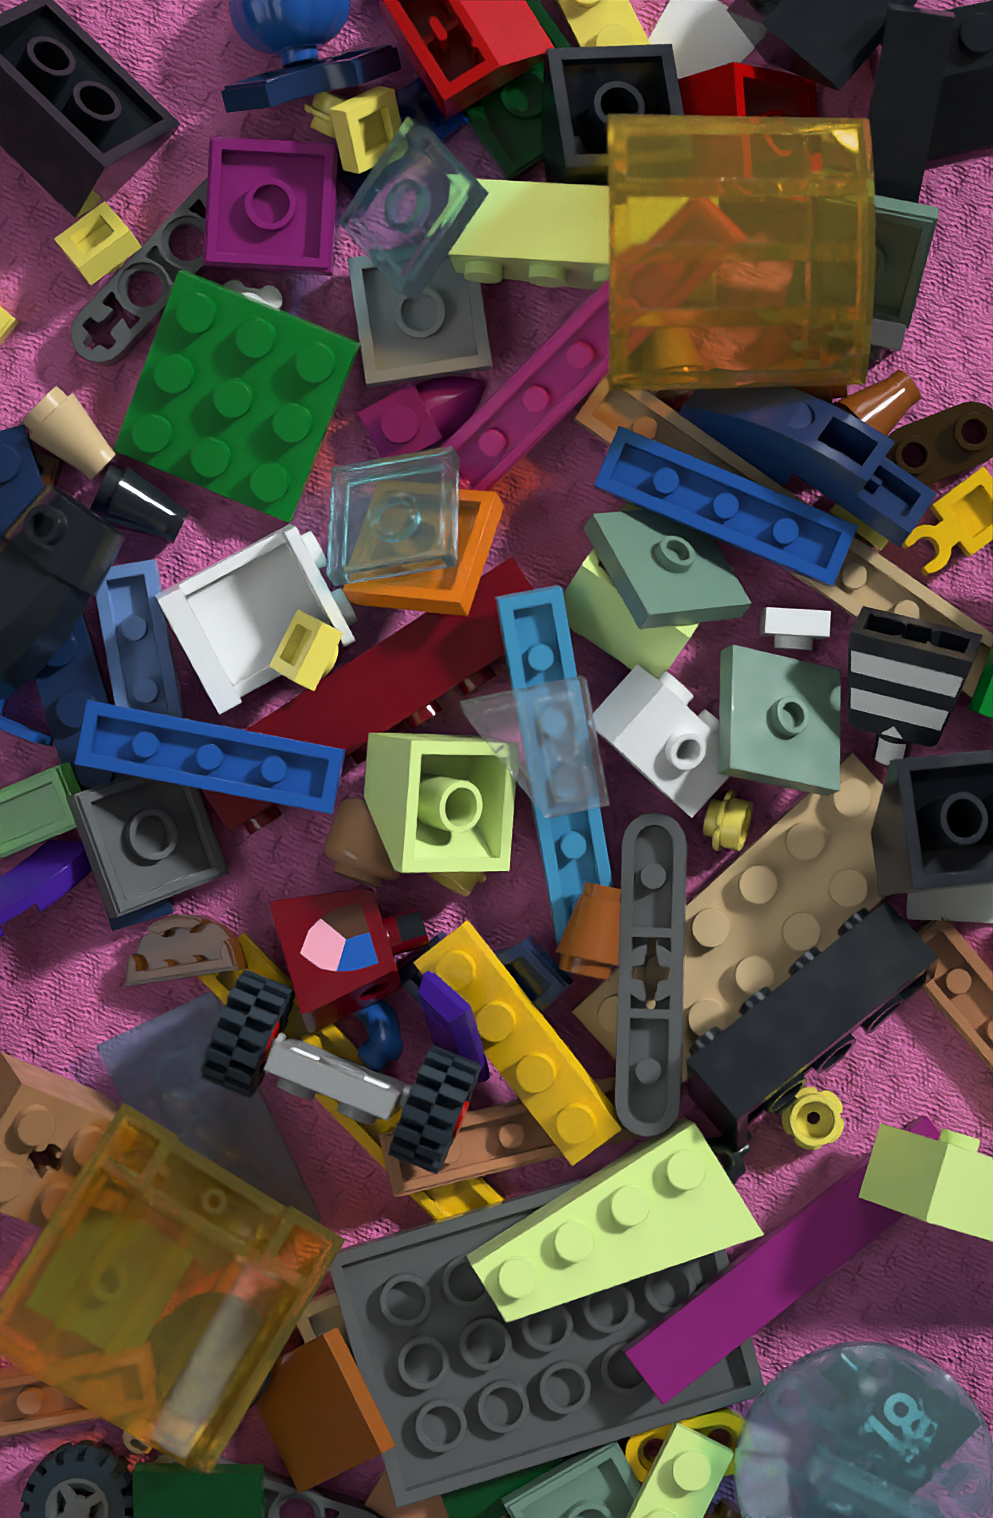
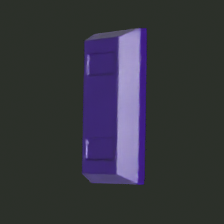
[418,970,490,1082]

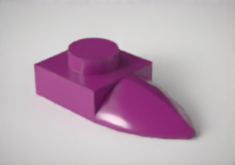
[357,376,486,471]

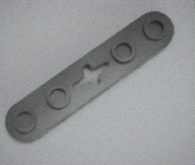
[615,812,687,1137]

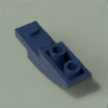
[678,368,937,548]

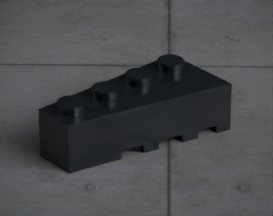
[686,901,939,1152]

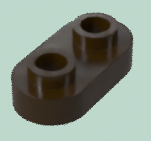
[885,401,993,486]

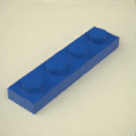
[593,426,858,587]
[75,700,346,814]

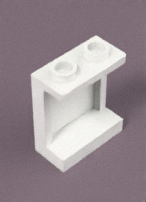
[154,524,358,714]

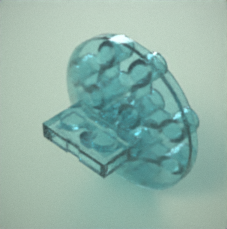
[734,1342,993,1518]

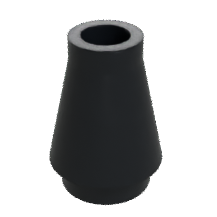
[90,465,189,544]

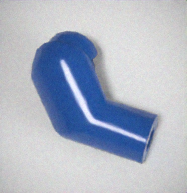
[353,999,404,1071]

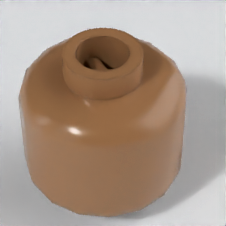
[324,798,402,888]

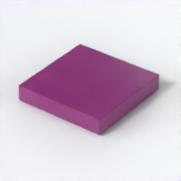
[203,136,339,276]

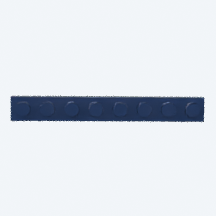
[0,424,176,931]

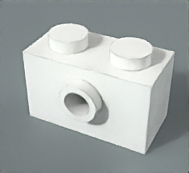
[586,664,729,818]

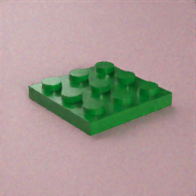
[113,270,361,523]

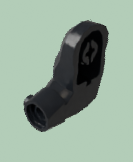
[0,483,126,700]

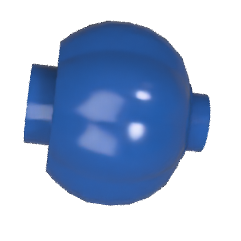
[228,0,350,68]

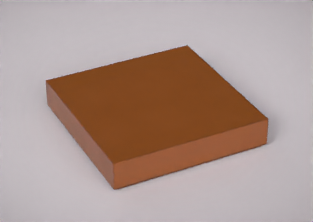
[256,1327,396,1494]

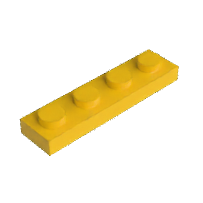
[413,920,624,1166]

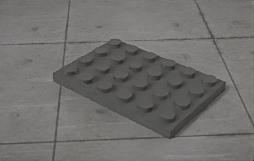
[325,1173,767,1508]

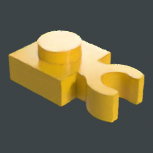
[902,466,993,575]

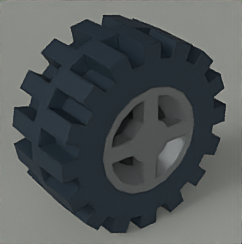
[20,1440,134,1518]

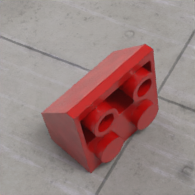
[378,0,554,120]

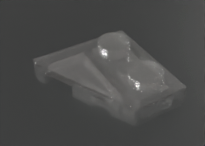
[460,675,610,819]

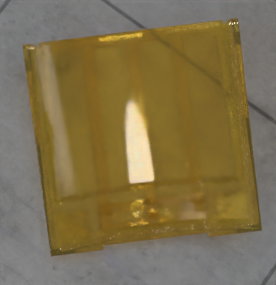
[605,115,875,391]
[0,1102,346,1474]

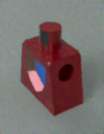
[269,888,430,1033]

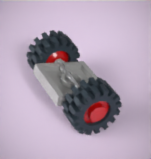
[200,970,481,1175]

